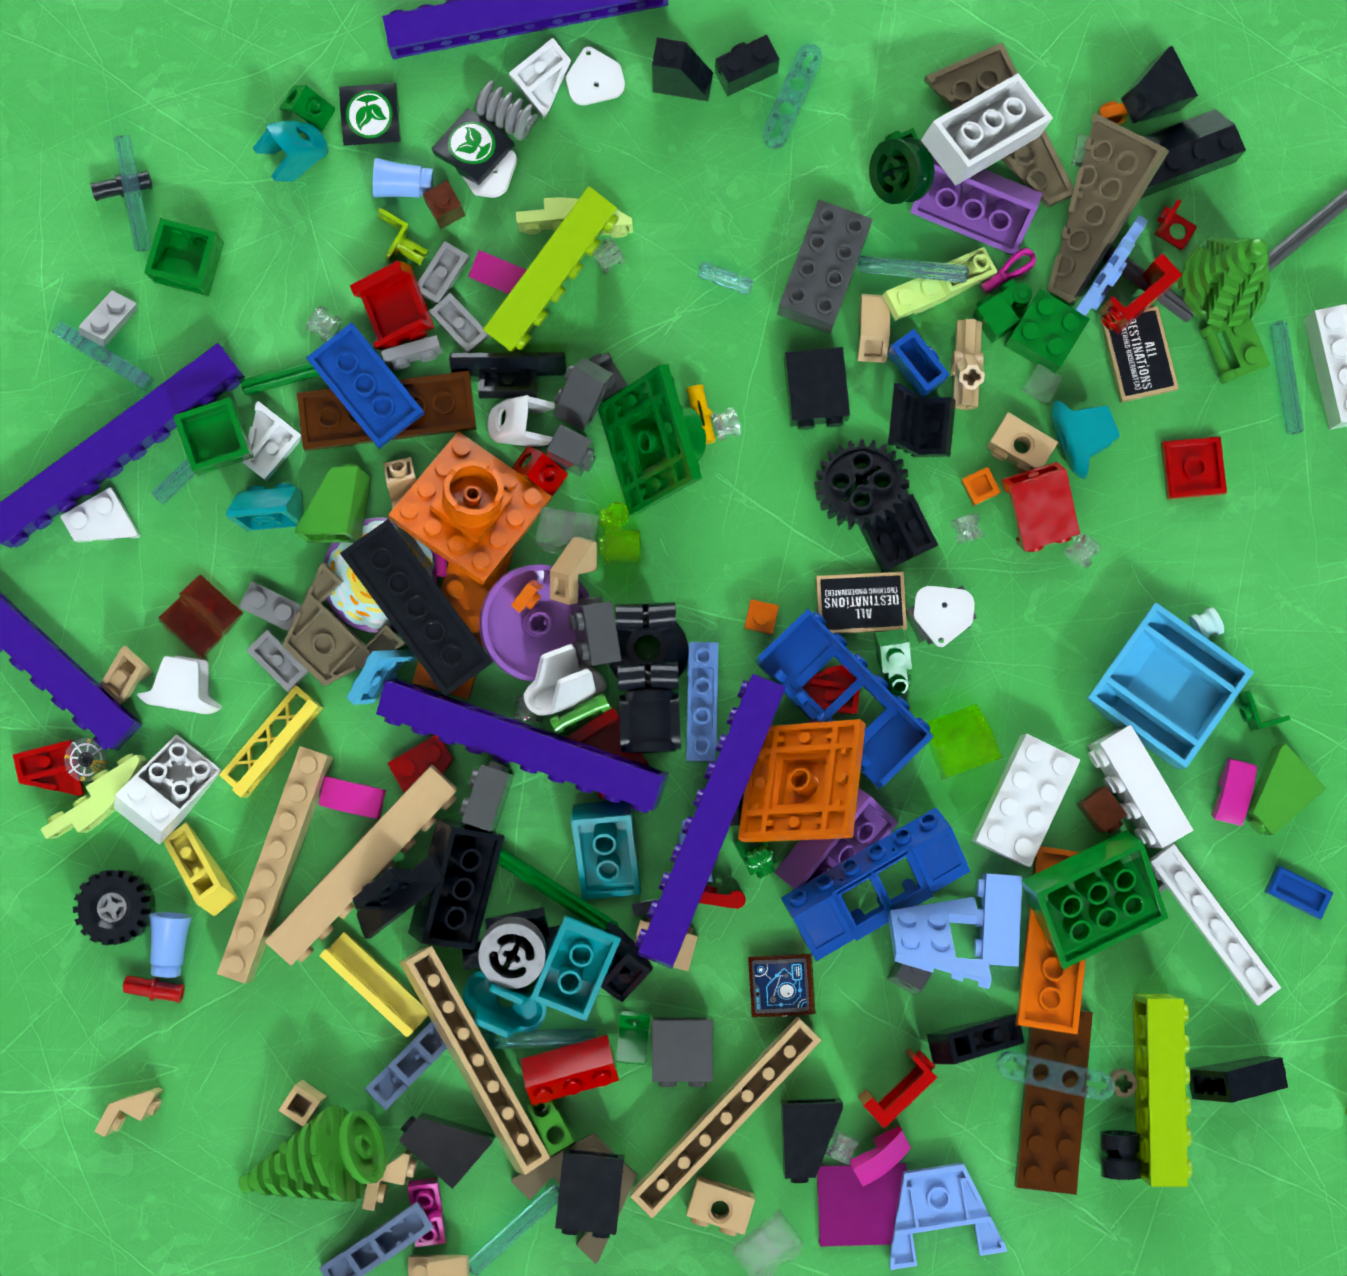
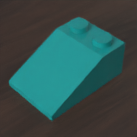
[226,483,304,531]
[571,800,641,900]
[530,915,621,1021]

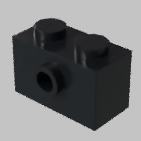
[715,35,780,97]

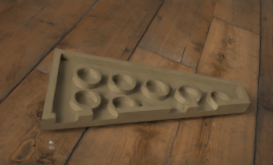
[924,42,1074,208]
[1047,113,1169,306]

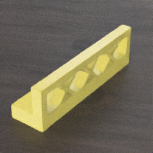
[219,685,323,798]
[319,931,429,1037]

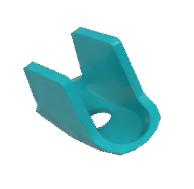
[253,121,328,182]
[1050,400,1120,479]
[463,971,547,1038]

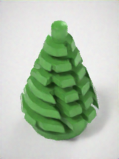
[1178,237,1270,327]
[238,1105,387,1202]

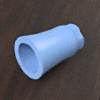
[373,157,433,198]
[149,912,192,978]

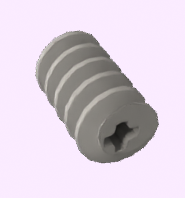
[474,80,538,141]

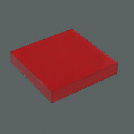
[1161,436,1227,500]

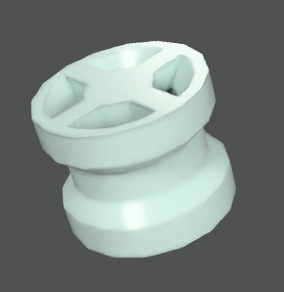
[1189,607,1224,639]

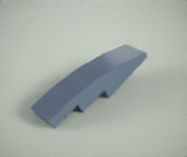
[364,1021,447,1111]
[319,1201,434,1276]

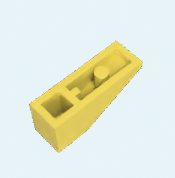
[163,822,238,916]

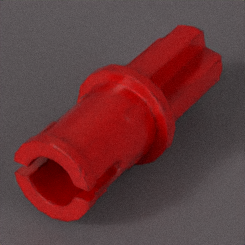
[123,975,185,1004]

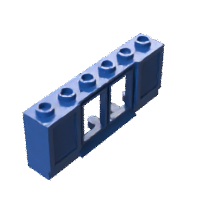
[755,609,934,789]
[781,808,970,961]

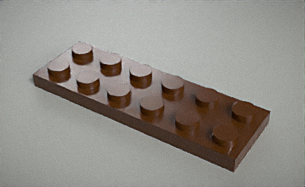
[297,371,477,452]
[1014,1010,1093,1195]

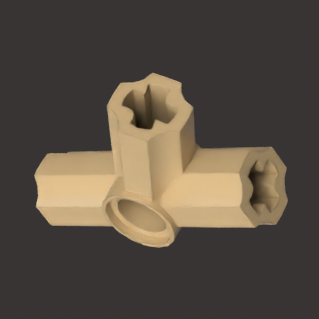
[951,319,985,410]

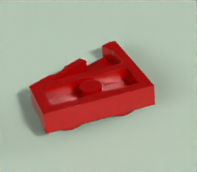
[802,658,864,715]

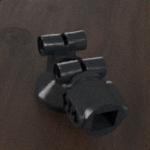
[609,602,689,753]

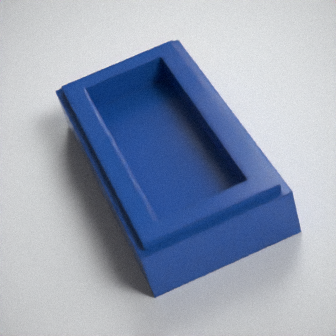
[1264,866,1333,919]

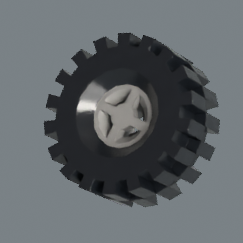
[73,870,155,946]

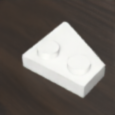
[509,38,571,119]
[243,401,302,482]
[60,487,141,543]

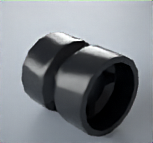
[1100,1130,1141,1180]

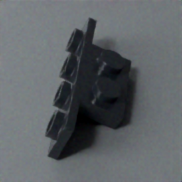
[449,352,567,398]
[352,855,445,939]
[462,907,560,970]

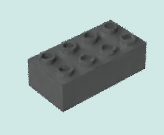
[777,200,873,334]

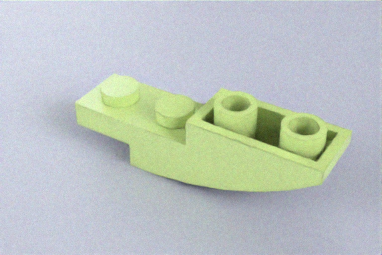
[516,197,633,238]
[882,247,998,321]
[41,753,147,839]

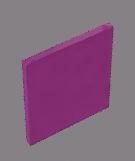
[817,1163,908,1247]

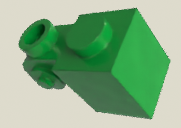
[973,279,1032,343]
[874,628,912,695]
[734,840,777,879]

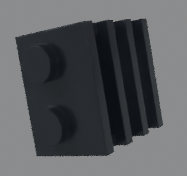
[888,383,956,457]

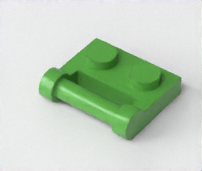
[1199,312,1271,384]
[549,693,611,735]

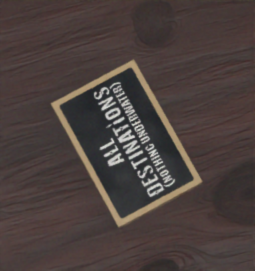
[1100,306,1179,403]
[816,572,907,634]

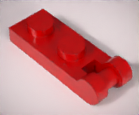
[662,885,746,909]

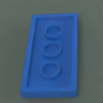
[306,322,425,449]

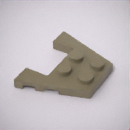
[282,563,406,686]
[511,1132,637,1264]

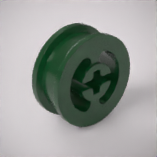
[869,137,934,204]

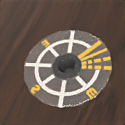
[64,738,108,781]

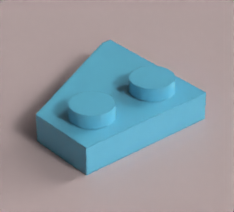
[346,649,416,705]

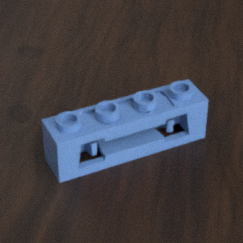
[686,642,718,762]

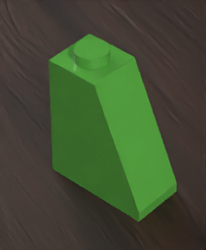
[295,463,371,543]
[1246,743,1326,835]

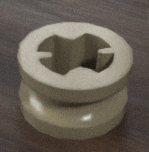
[1107,1068,1137,1098]

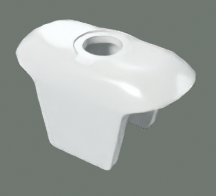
[487,395,555,448]
[524,644,607,716]
[137,655,222,714]

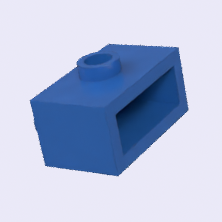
[887,329,950,398]

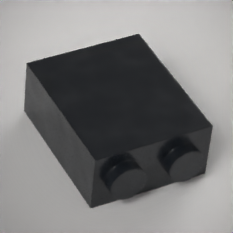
[784,347,850,430]
[555,1148,625,1238]

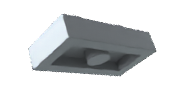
[418,241,470,304]
[79,290,137,347]
[429,293,490,353]
[381,335,443,370]
[239,581,302,631]
[246,630,309,692]

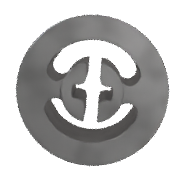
[478,917,546,989]

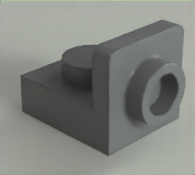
[589,352,628,402]

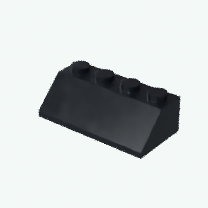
[1140,109,1246,199]
[408,818,505,950]

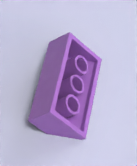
[910,157,1042,255]
[774,788,898,890]

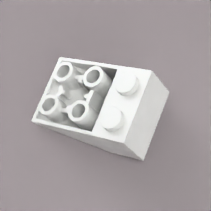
[114,734,222,845]

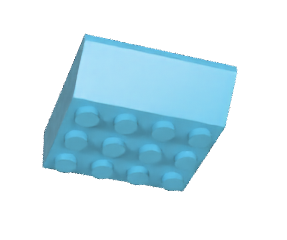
[1087,602,1254,769]

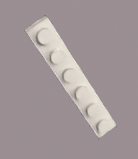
[1149,844,1281,1006]

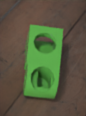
[528,1099,577,1156]

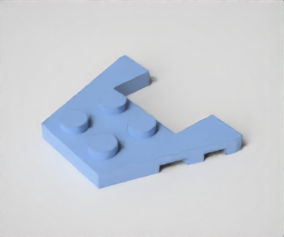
[1076,215,1148,316]
[888,897,992,989]
[888,1162,1007,1270]

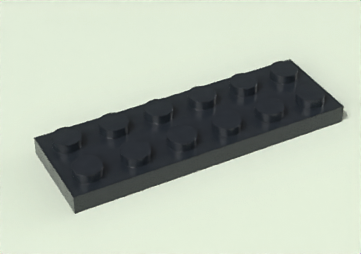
[340,519,493,697]

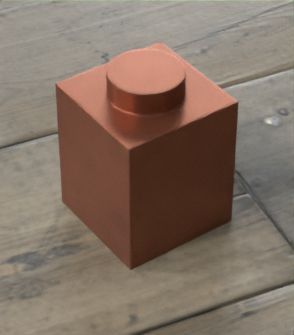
[422,180,465,229]
[1076,786,1128,834]

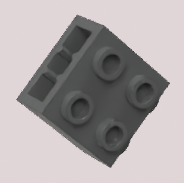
[568,596,621,666]
[459,761,514,831]
[652,1017,713,1087]

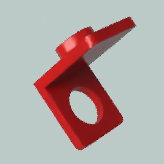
[1154,199,1197,250]
[512,446,568,496]

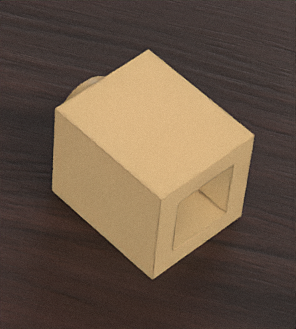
[278,1080,327,1127]

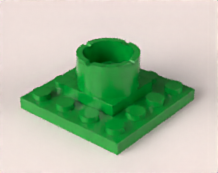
[598,364,706,515]

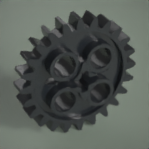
[814,439,909,531]

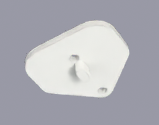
[566,47,625,106]
[462,150,517,198]
[913,586,975,647]

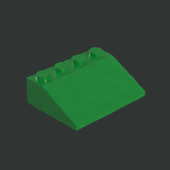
[1022,830,1168,970]

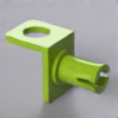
[377,208,429,266]

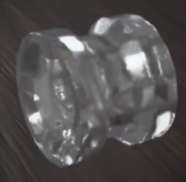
[592,237,625,274]
[306,306,342,342]
[711,407,742,441]
[951,514,985,544]
[1064,533,1102,568]
[513,696,543,724]
[825,1130,861,1165]

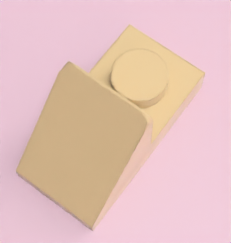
[99,645,153,705]
[408,1255,470,1276]

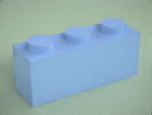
[973,873,1022,967]

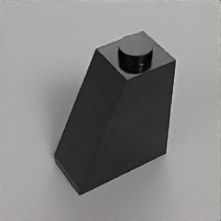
[652,37,713,101]
[1121,46,1198,124]
[1189,1056,1288,1103]
[781,1098,843,1183]
[399,1112,496,1189]

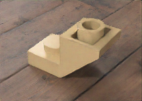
[856,294,890,363]
[383,457,417,528]
[550,537,597,605]
[94,1087,163,1137]
[362,1149,417,1211]

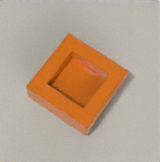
[1097,101,1129,124]
[961,467,1001,507]
[510,579,543,613]
[744,599,779,635]

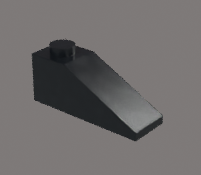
[926,1014,1025,1065]

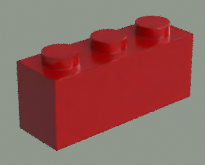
[521,1035,620,1105]

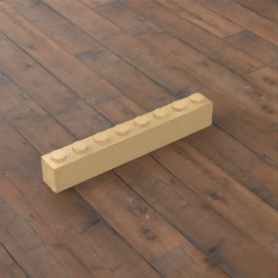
[217,746,334,984]
[265,764,457,966]
[399,946,550,1175]
[630,1015,822,1219]

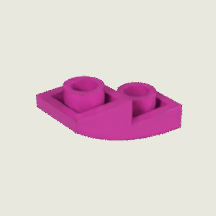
[468,250,526,294]
[1211,757,1257,826]
[318,776,386,819]
[849,1126,911,1187]
[407,1177,446,1247]

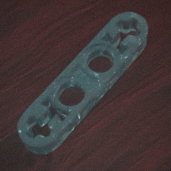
[762,44,822,149]
[52,320,154,391]
[996,1051,1115,1100]

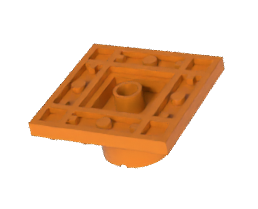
[388,431,552,586]
[738,719,866,842]

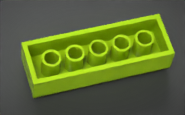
[483,186,619,352]
[1133,994,1192,1187]

